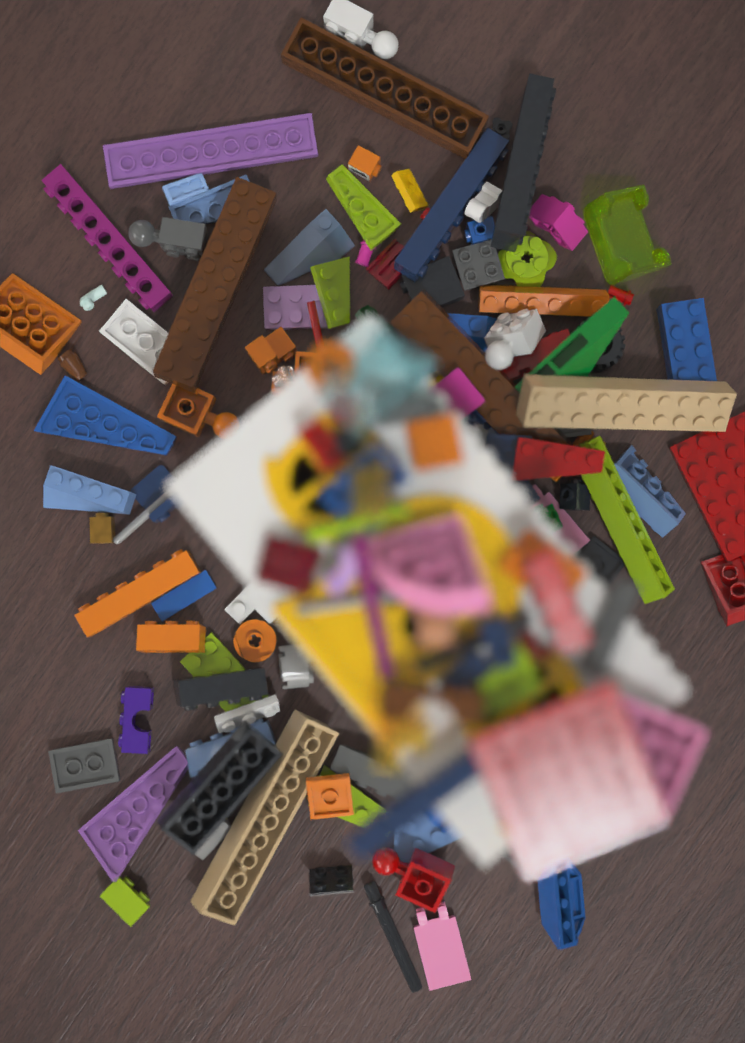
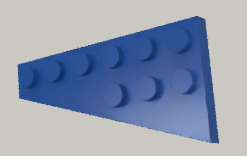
[34,376,177,456]

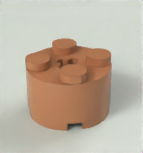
[414,606,456,648]

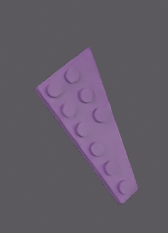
[78,746,188,882]

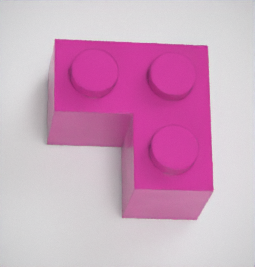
[529,194,588,251]

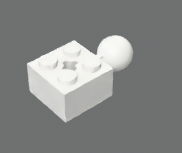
[323,0,399,59]
[484,309,546,370]

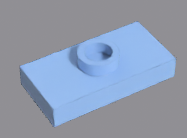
[162,173,209,206]

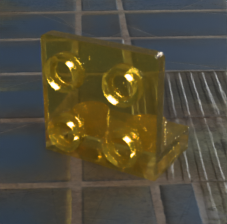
[351,454,388,519]

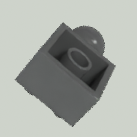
[128,217,210,261]

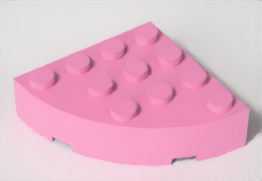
[366,515,490,613]
[618,693,707,824]

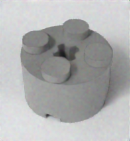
[278,644,313,689]

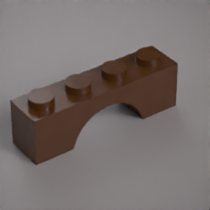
[380,679,486,726]

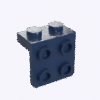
[131,465,182,523]

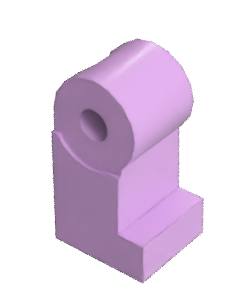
[326,546,359,595]

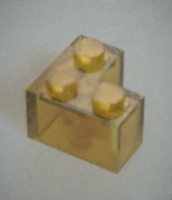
[372,715,432,773]

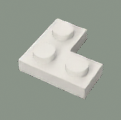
[225,585,276,624]

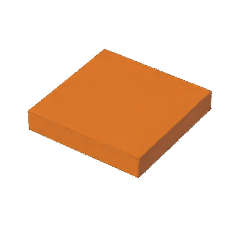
[405,414,464,473]
[306,773,354,820]

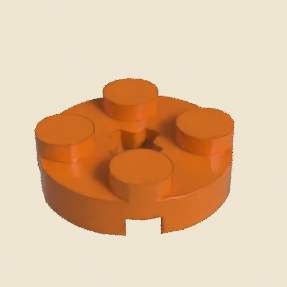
[306,342,357,393]
[234,619,277,662]

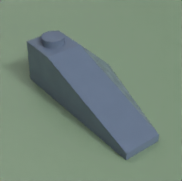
[264,209,355,286]

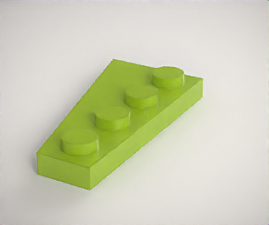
[326,164,401,250]

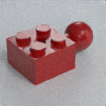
[372,847,455,913]

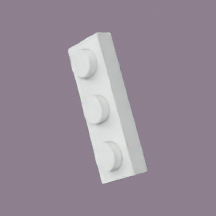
[214,694,280,733]

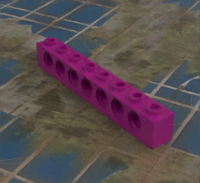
[41,164,173,312]

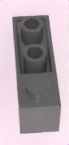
[364,388,445,428]

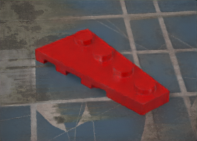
[511,437,606,481]

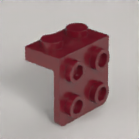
[255,534,323,596]

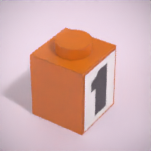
[348,145,382,181]

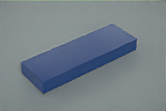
[151,570,217,622]

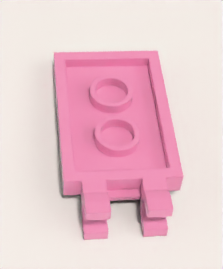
[533,484,590,552]
[413,901,471,991]

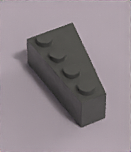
[331,745,415,799]

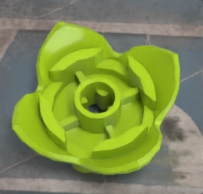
[498,231,557,287]

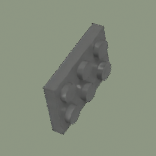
[48,738,121,793]

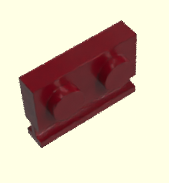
[366,239,404,290]

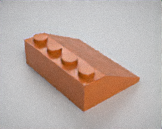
[0,273,81,375]

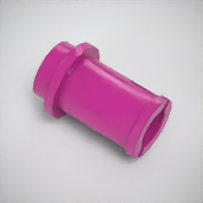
[355,240,376,267]

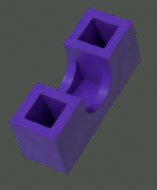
[118,686,154,754]

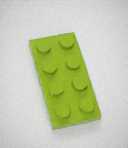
[180,632,269,712]

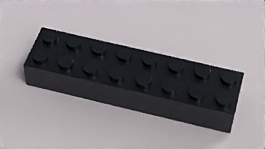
[490,73,557,252]

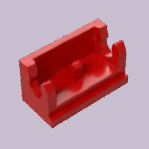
[297,419,348,476]

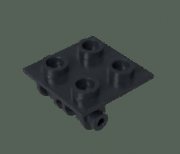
[309,865,354,896]

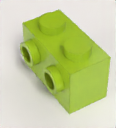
[100,875,151,927]

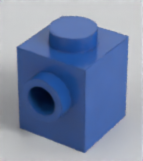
[464,216,495,245]

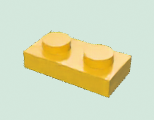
[391,169,429,213]

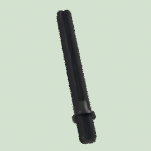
[364,881,422,993]

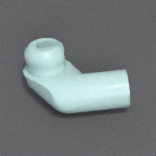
[80,284,107,311]

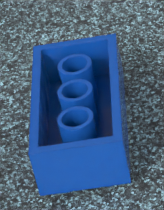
[657,298,717,381]

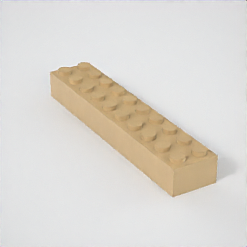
[516,375,737,432]
[190,710,339,925]

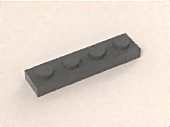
[577,577,641,679]

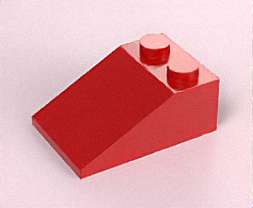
[701,554,745,626]

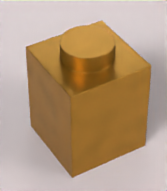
[89,513,115,544]

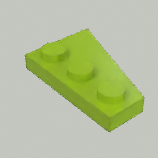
[310,257,350,329]
[476,645,543,717]

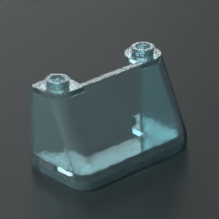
[317,332,438,439]

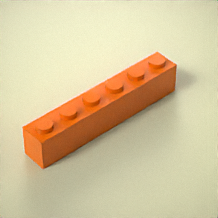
[478,285,610,317]
[74,549,201,638]

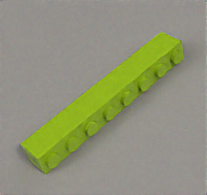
[577,435,675,604]

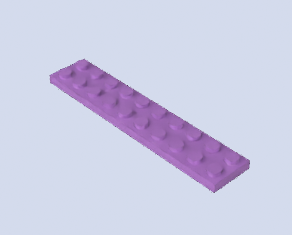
[103,113,318,189]

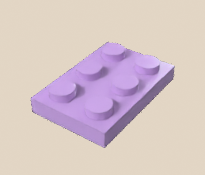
[263,285,328,330]

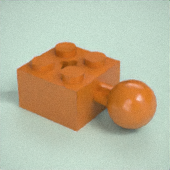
[157,384,239,438]

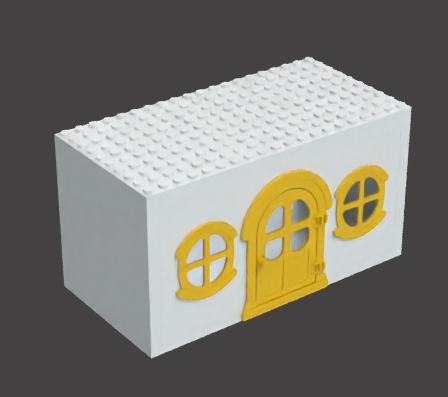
[165,315,689,867]

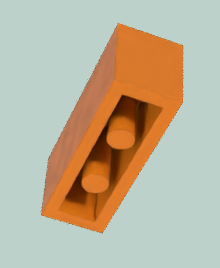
[136,621,206,653]

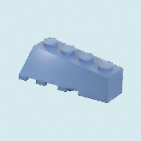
[614,445,686,537]
[43,465,137,515]
[185,718,276,777]

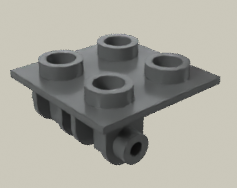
[452,239,505,291]

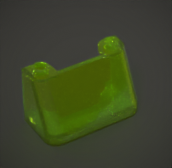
[584,185,672,285]

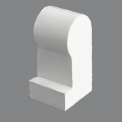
[465,182,503,223]

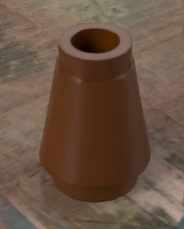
[58,349,88,381]

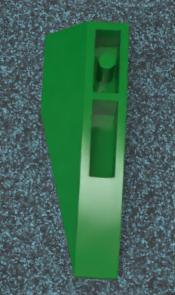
[515,297,629,393]

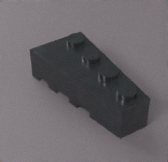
[173,668,268,711]

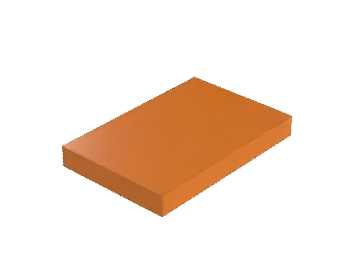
[498,527,588,593]

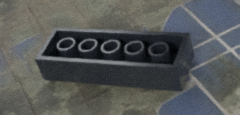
[157,720,283,855]

